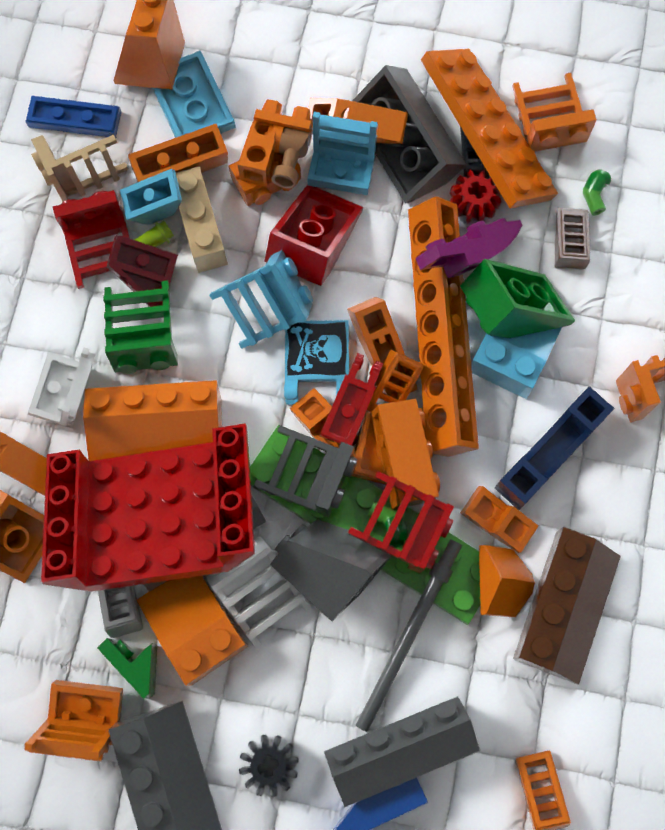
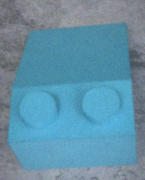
[471,327,562,399]

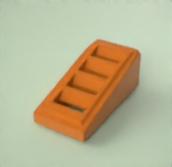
[367,349,424,412]
[516,750,571,830]

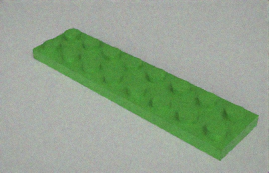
[250,425,480,625]

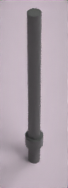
[355,539,463,732]

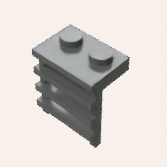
[254,425,358,518]

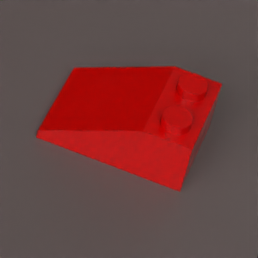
[264,185,363,286]

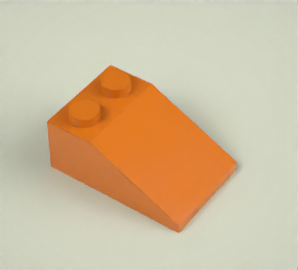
[136,576,249,686]

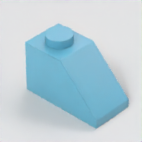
[120,169,182,225]

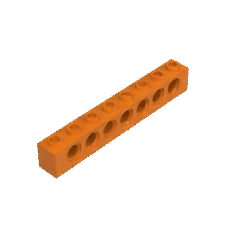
[408,196,479,457]

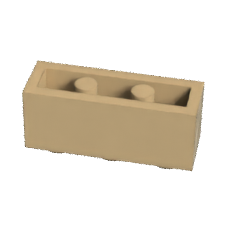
[176,166,228,273]

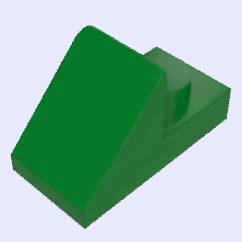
[97,638,157,699]

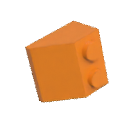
[0,490,44,583]

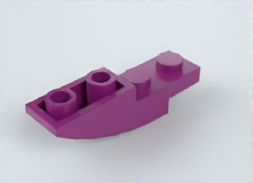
[416,218,523,278]

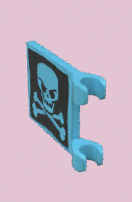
[284,320,349,405]

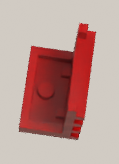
[53,190,130,289]
[347,471,454,574]

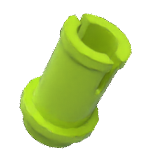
[133,220,174,248]

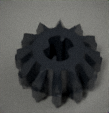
[239,734,299,797]

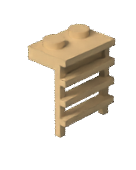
[31,135,129,202]

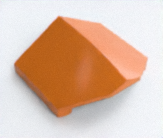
[479,545,535,617]

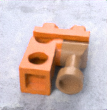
[238,99,312,188]

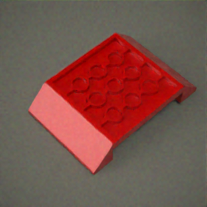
[41,423,255,592]

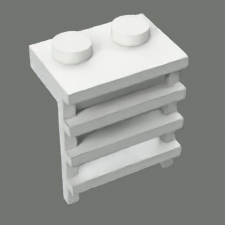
[27,347,96,428]
[205,535,311,649]

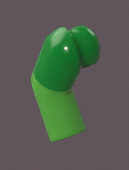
[582,169,611,216]
[368,501,408,548]

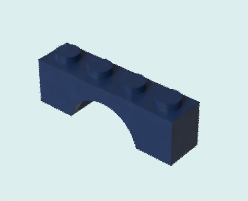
[494,386,615,510]

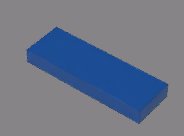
[25,95,122,138]

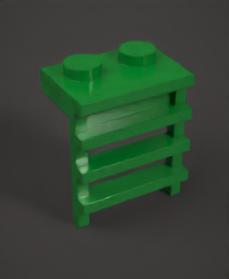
[103,280,178,374]

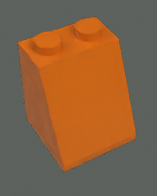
[113,0,185,89]

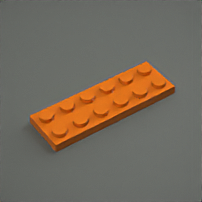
[421,48,558,209]

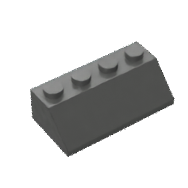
[352,65,467,203]
[324,696,480,807]
[108,700,222,830]

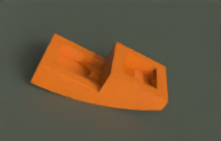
[290,388,358,452]
[460,486,538,553]

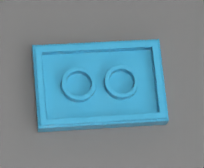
[152,50,236,138]

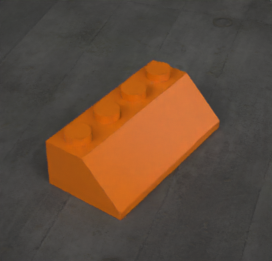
[83,380,222,461]

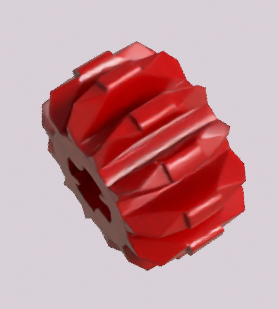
[449,170,502,224]

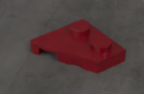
[106,234,178,307]

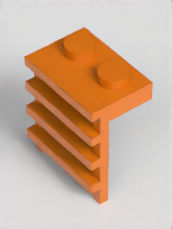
[512,73,597,152]
[616,355,665,423]
[24,680,124,761]

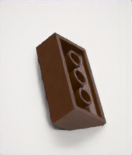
[513,527,621,685]

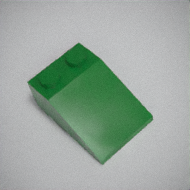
[460,259,575,338]

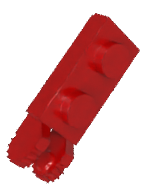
[320,353,383,446]

